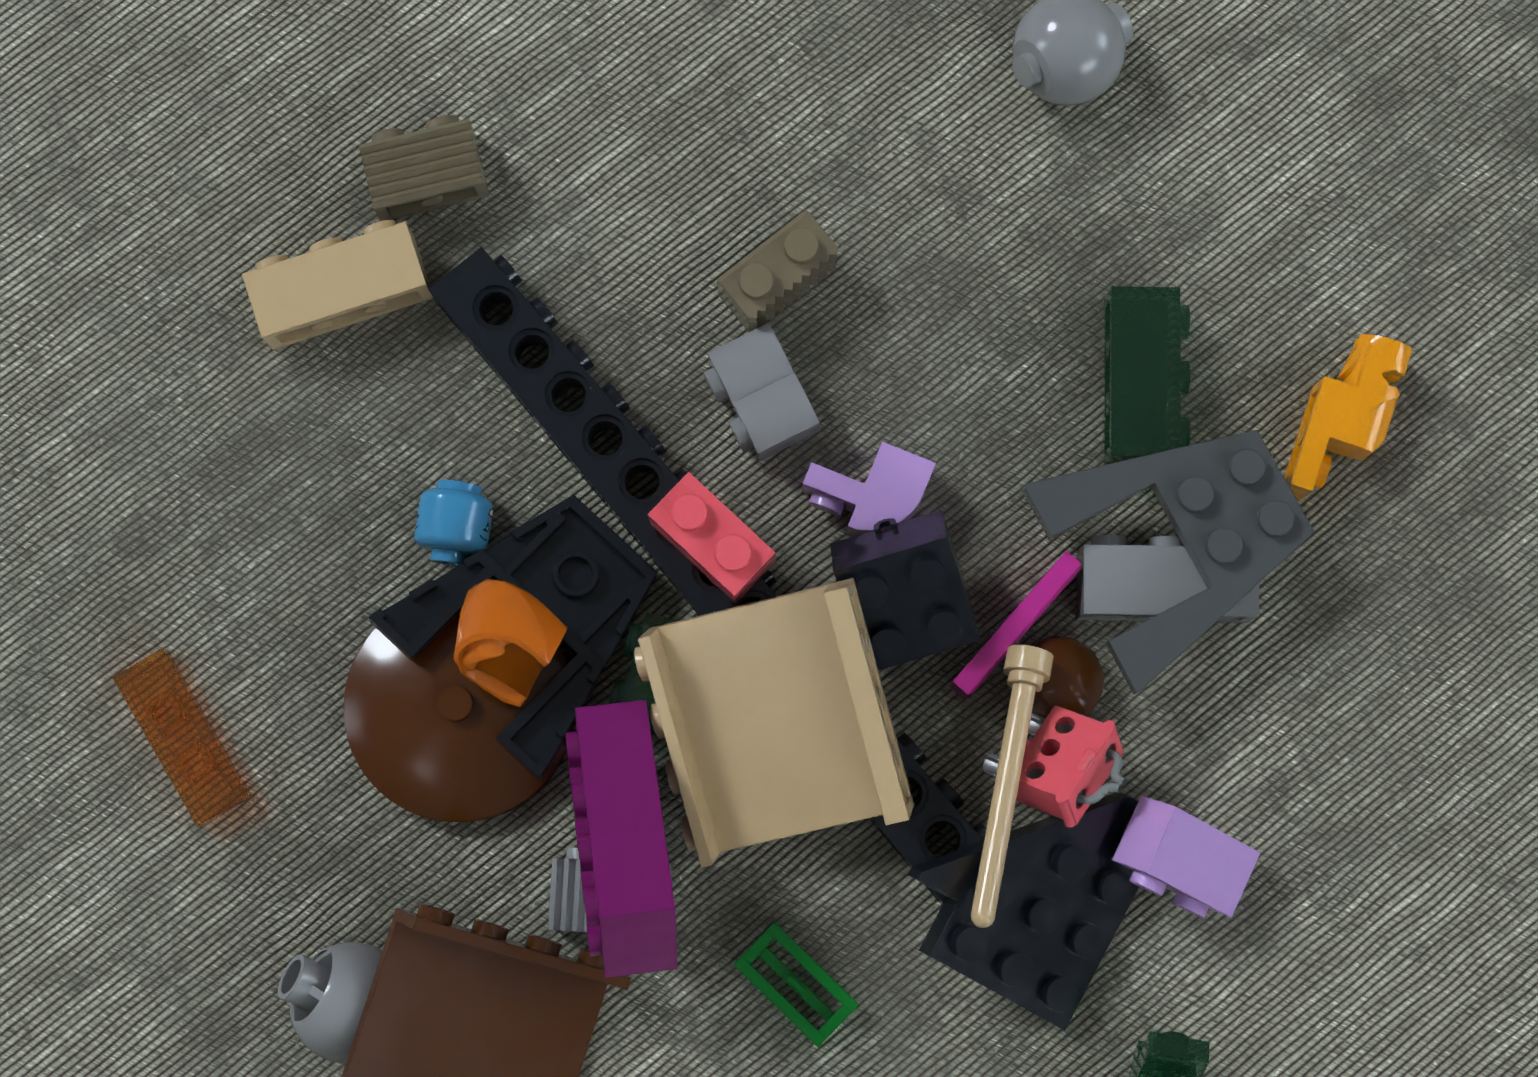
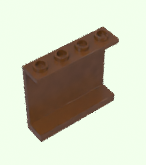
[342,903,631,1077]

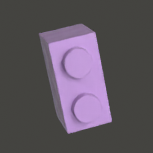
[1112,796,1260,918]

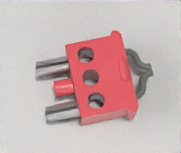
[983,706,1126,828]

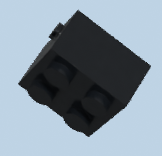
[830,510,981,670]

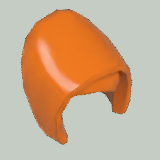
[454,579,568,707]

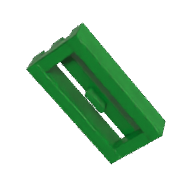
[734,922,859,1048]

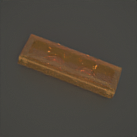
[112,648,252,827]

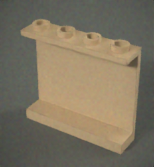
[634,578,914,868]

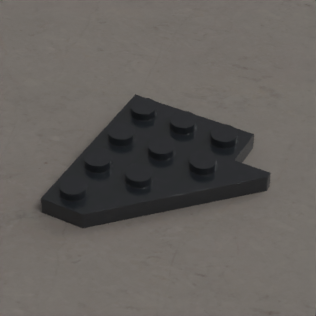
[908,793,1139,1030]

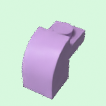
[802,441,936,537]

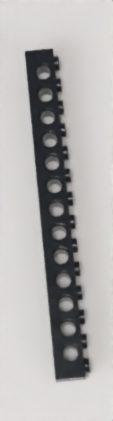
[428,247,986,906]

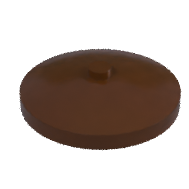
[343,615,576,823]

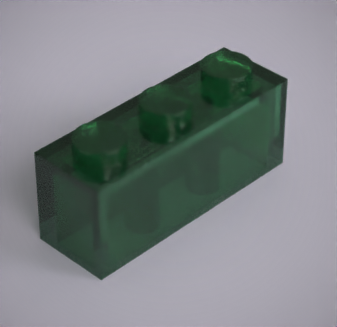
[1104,286,1190,465]

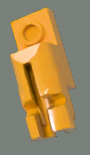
[1284,334,1412,500]

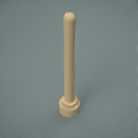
[971,645,1054,928]

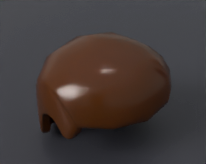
[1032,636,1104,718]

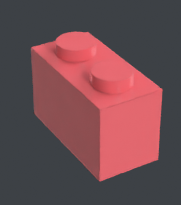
[647,472,776,604]

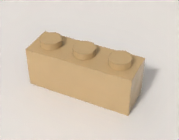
[242,220,433,350]

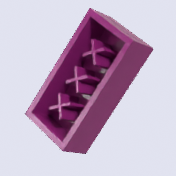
[565,700,678,978]

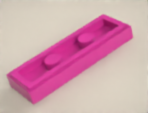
[949,550,1082,699]

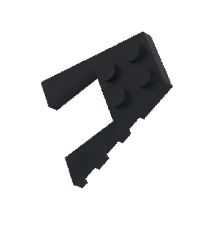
[369,495,657,781]

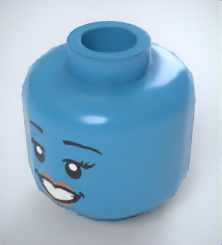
[414,480,493,566]

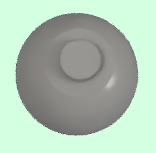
[1012,0,1133,106]
[278,942,382,1063]

